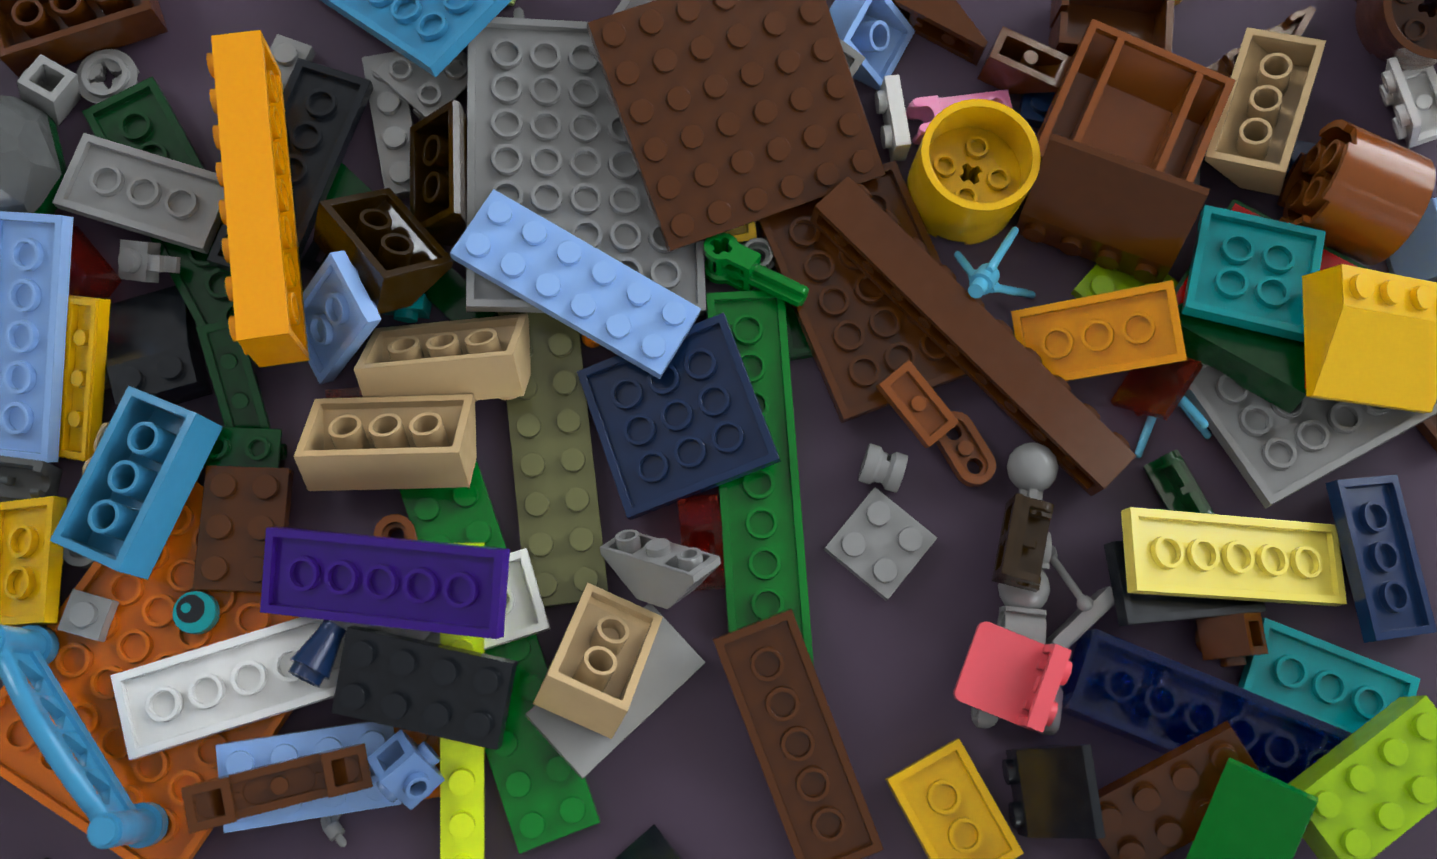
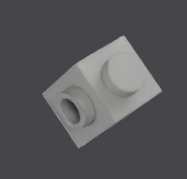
[17,54,81,126]

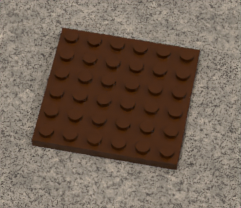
[587,0,886,252]

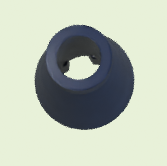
[288,620,346,688]

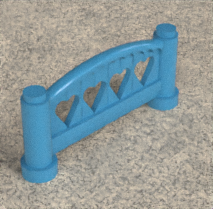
[0,624,169,849]

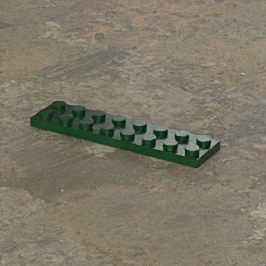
[82,76,234,326]

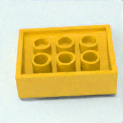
[1302,264,1437,413]

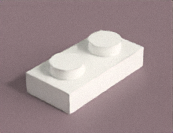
[875,74,911,162]

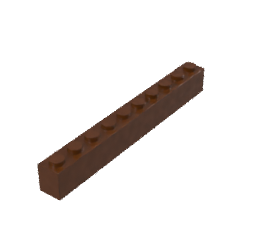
[810,176,1136,496]

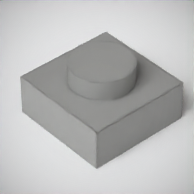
[57,589,119,642]

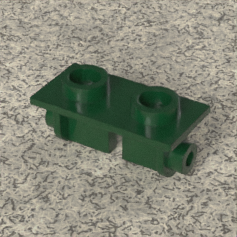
[204,427,288,468]
[1143,449,1215,514]

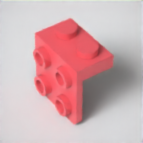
[953,621,1073,733]

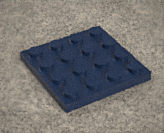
[577,312,781,520]

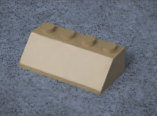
[1205,27,1326,196]
[354,313,531,402]
[294,394,477,491]

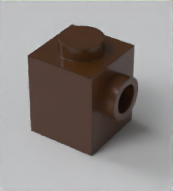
[1195,613,1268,667]

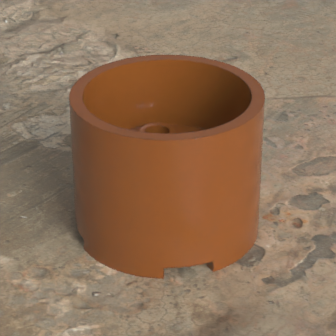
[1277,119,1436,266]

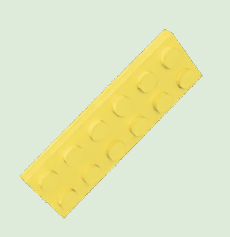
[1121,507,1347,606]

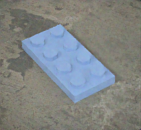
[215,721,402,833]

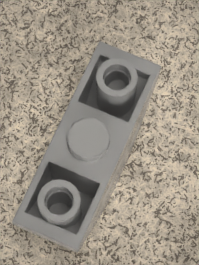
[600,529,721,609]

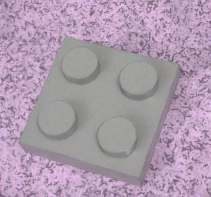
[823,487,937,601]

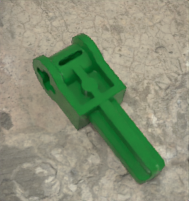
[704,232,809,306]

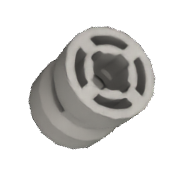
[858,443,908,493]

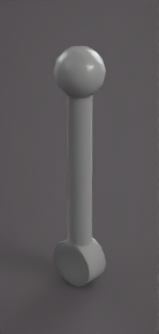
[1050,545,1093,611]

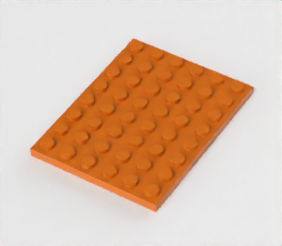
[0,482,299,859]

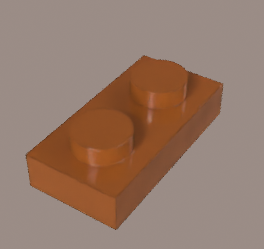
[875,360,959,448]

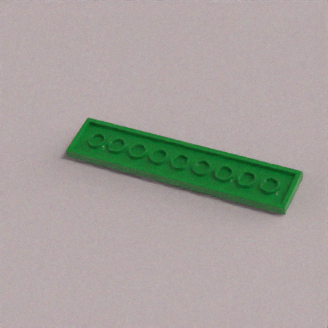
[706,290,814,666]
[399,459,601,854]

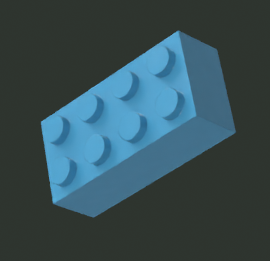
[50,386,223,580]

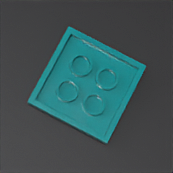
[1181,205,1326,342]

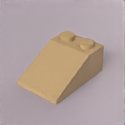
[533,583,663,739]

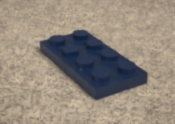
[1325,474,1437,643]

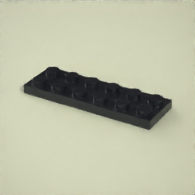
[207,58,374,272]

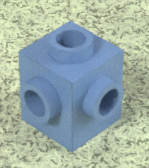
[367,729,445,810]

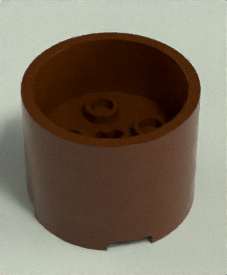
[1355,0,1437,70]

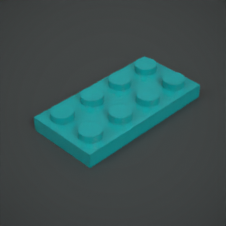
[1236,618,1421,739]

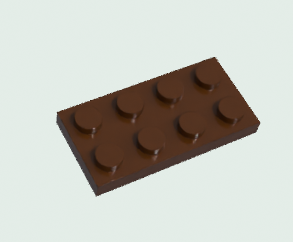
[1098,721,1260,859]

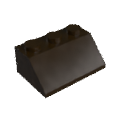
[410,100,467,246]
[313,188,454,314]

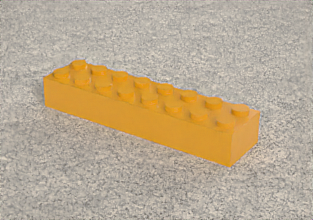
[206,30,309,367]

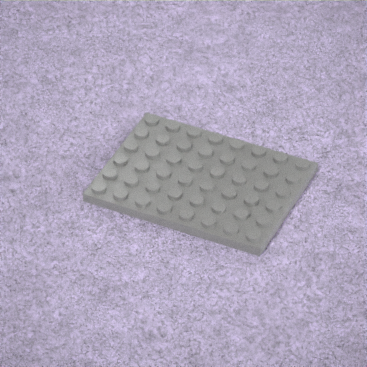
[466,17,706,316]

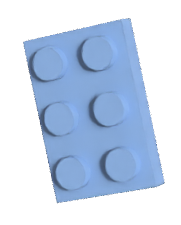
[303,250,381,384]

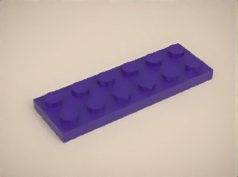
[260,527,510,639]

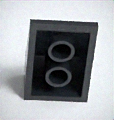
[107,286,213,406]
[1002,745,1106,839]

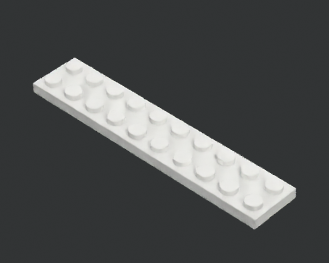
[110,548,551,760]

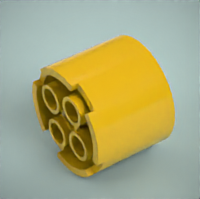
[907,99,1041,245]

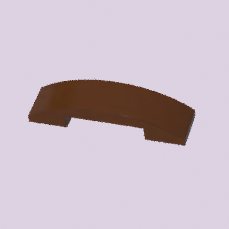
[181,743,373,834]

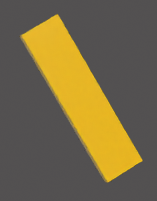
[59,295,111,462]

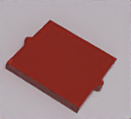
[1111,358,1203,421]

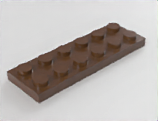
[713,609,884,859]

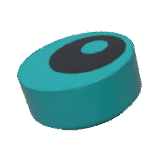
[173,591,220,634]

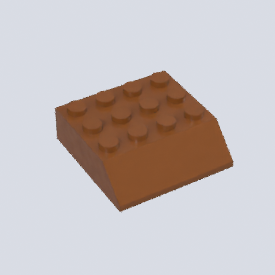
[1036,18,1236,183]

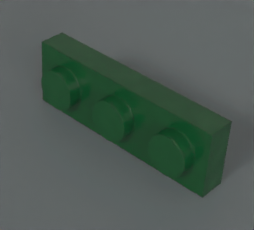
[196,319,271,429]

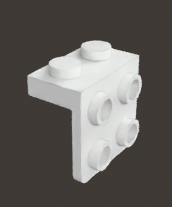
[1379,57,1437,149]

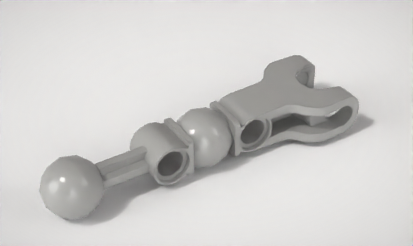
[971,442,1063,736]

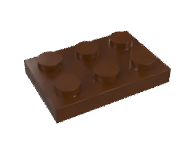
[193,465,294,593]

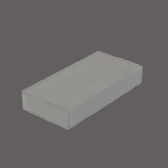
[1046,586,1115,648]

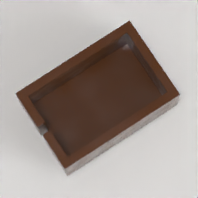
[1048,0,1175,57]

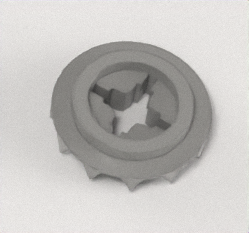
[76,49,140,104]

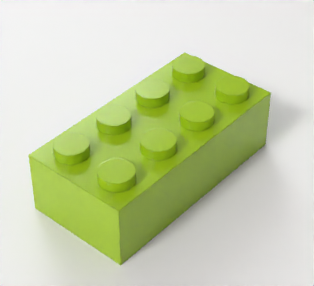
[1288,695,1437,859]

